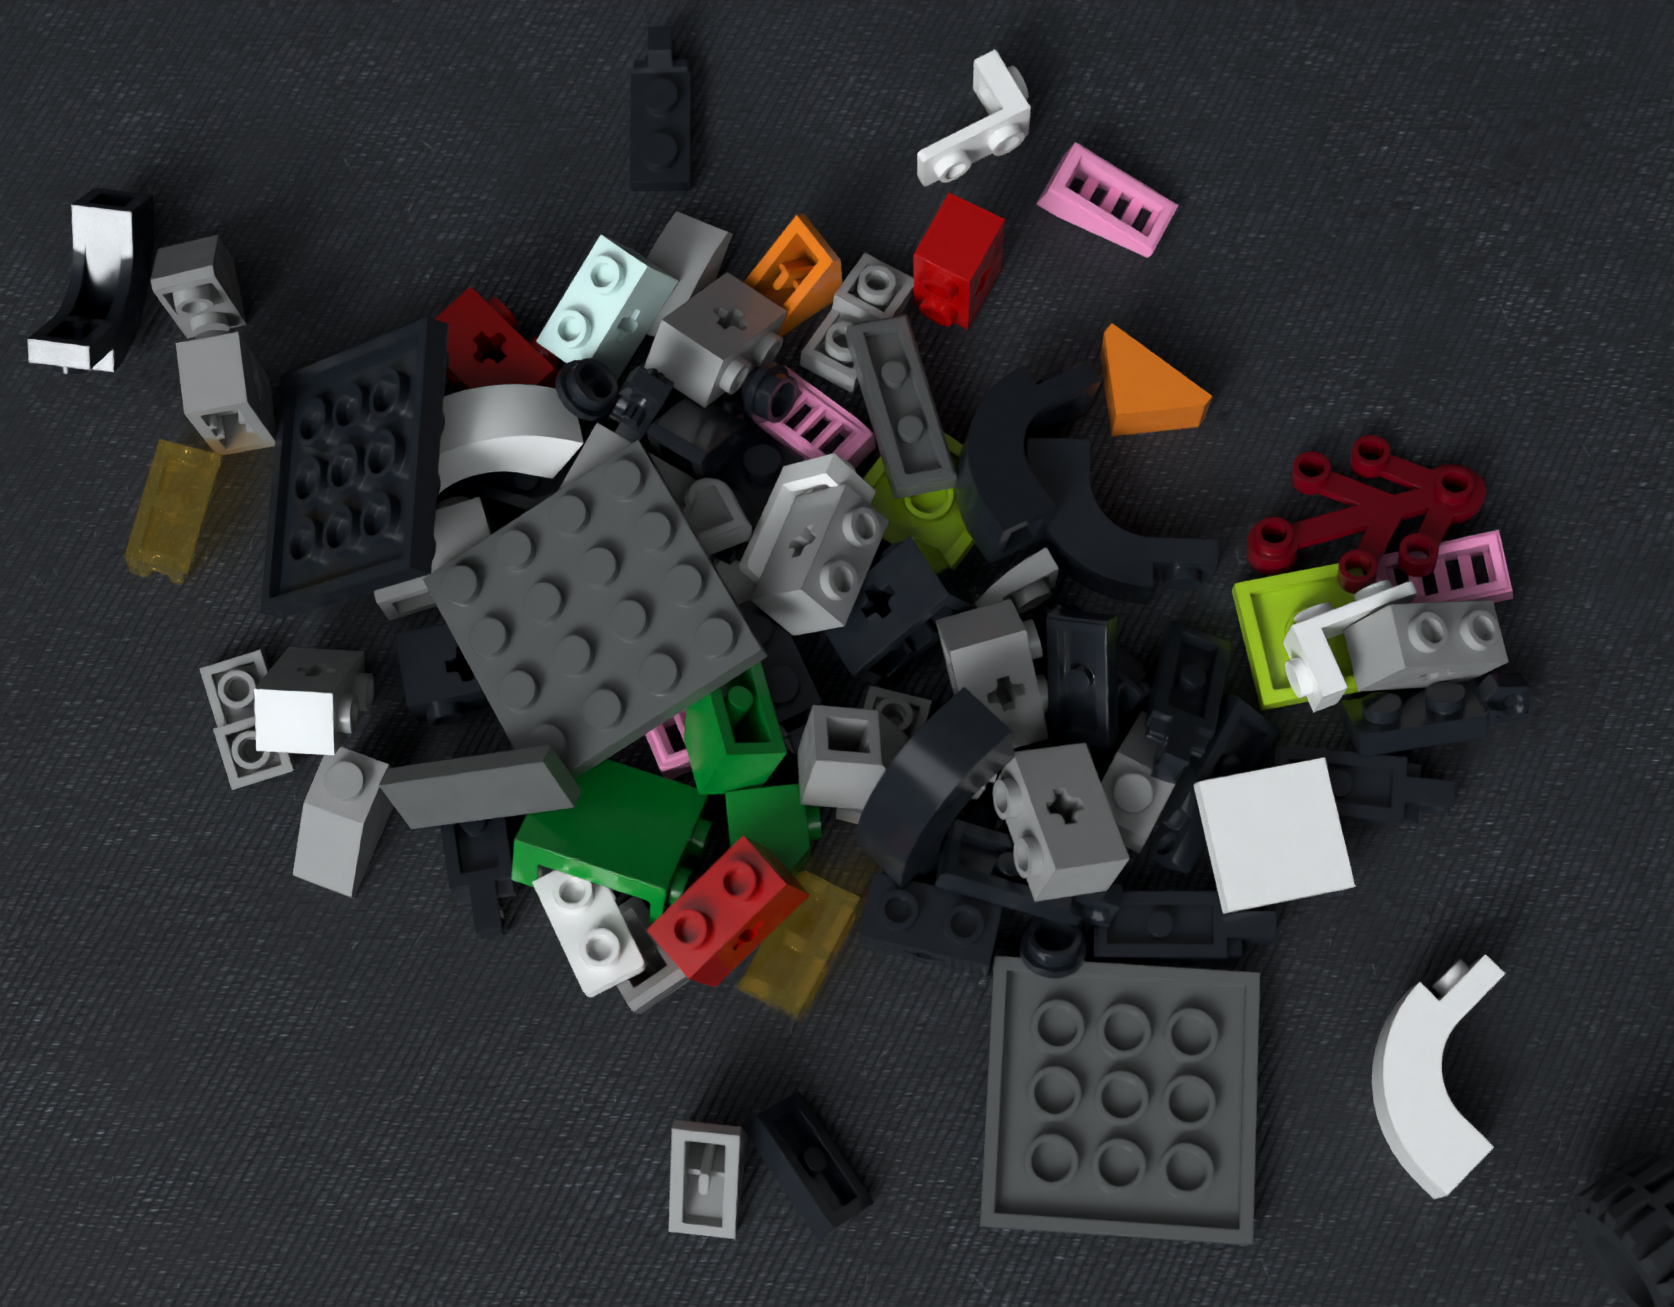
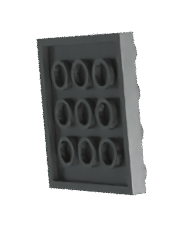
[423,440,768,779]
[980,956,1260,1245]

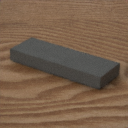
[845,314,957,499]
[379,745,582,829]

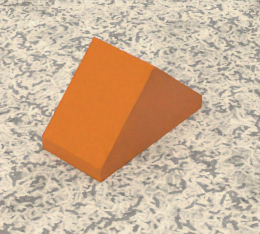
[743,214,842,337]
[1100,323,1212,436]

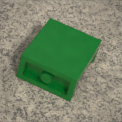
[512,759,714,924]

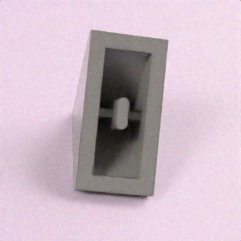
[616,896,690,1014]
[669,1120,748,1239]

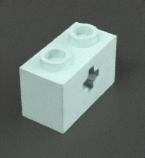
[536,235,679,382]

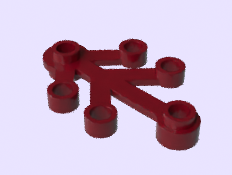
[1247,435,1486,594]

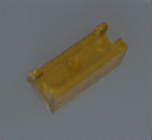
[124,439,222,584]
[737,870,862,1023]

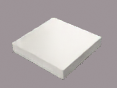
[1194,757,1355,914]

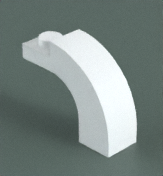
[438,384,583,493]
[1372,954,1505,1199]

